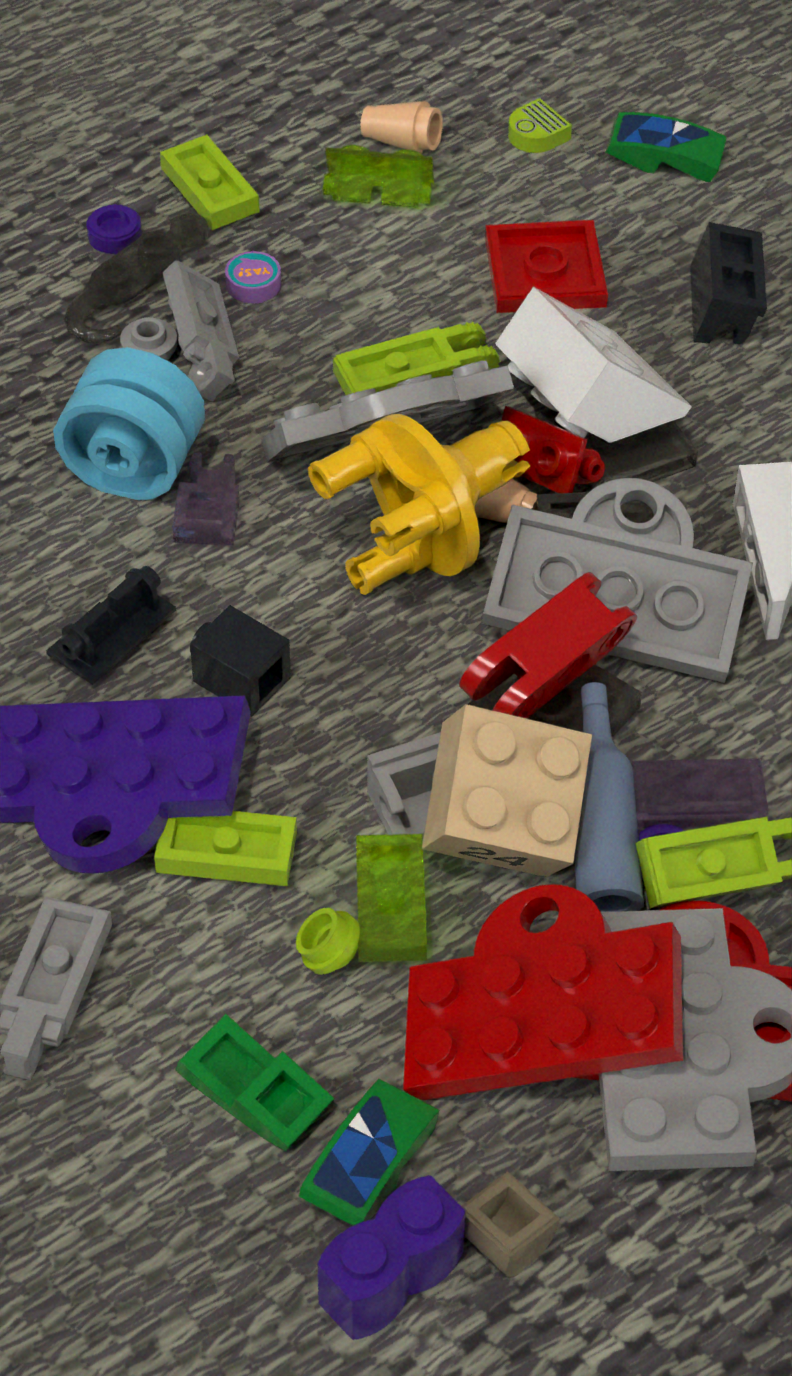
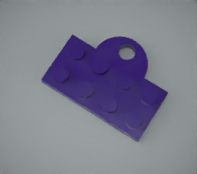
[0,696,251,874]

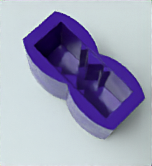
[317,1175,466,1340]

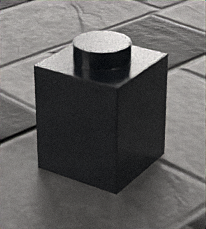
[190,605,291,717]

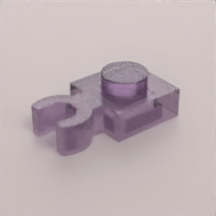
[172,452,240,546]

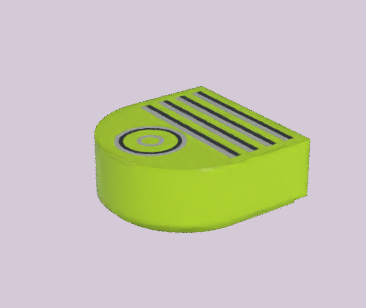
[508,98,572,153]

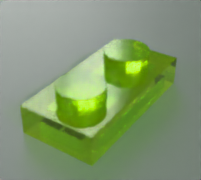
[356,834,427,962]

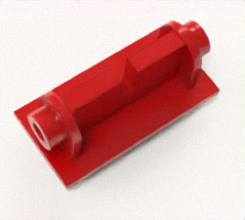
[501,406,605,497]

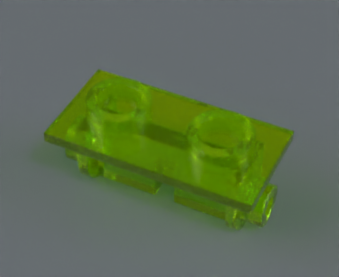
[323,145,435,209]

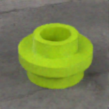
[296,908,360,975]

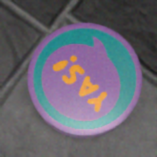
[225,251,281,303]

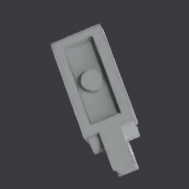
[163,260,239,402]
[0,897,112,1080]

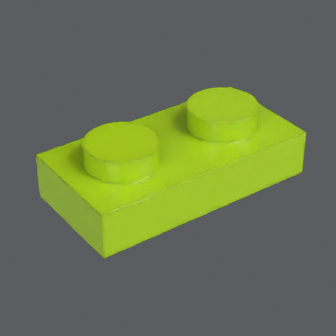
[160,135,260,230]
[154,811,297,887]

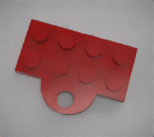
[403,884,683,1100]

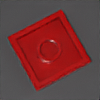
[485,220,608,313]

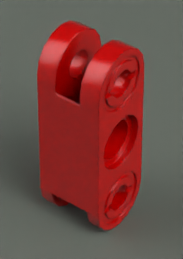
[459,572,637,719]

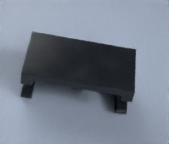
[690,222,767,344]

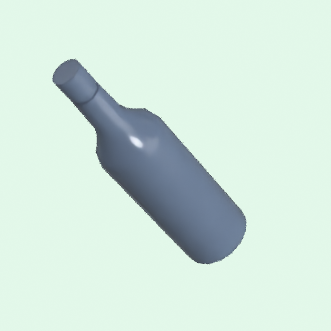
[574,682,644,912]

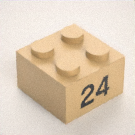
[422,704,592,877]

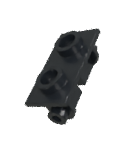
[46,566,176,685]

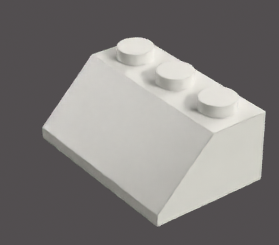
[495,287,692,443]

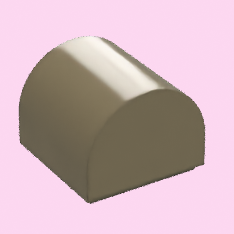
[462,1171,560,1278]

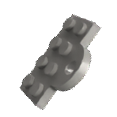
[261,361,514,462]
[482,478,753,683]
[599,908,792,1171]

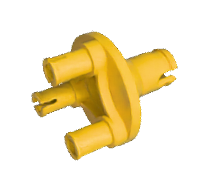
[308,414,530,595]

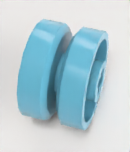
[53,347,205,500]

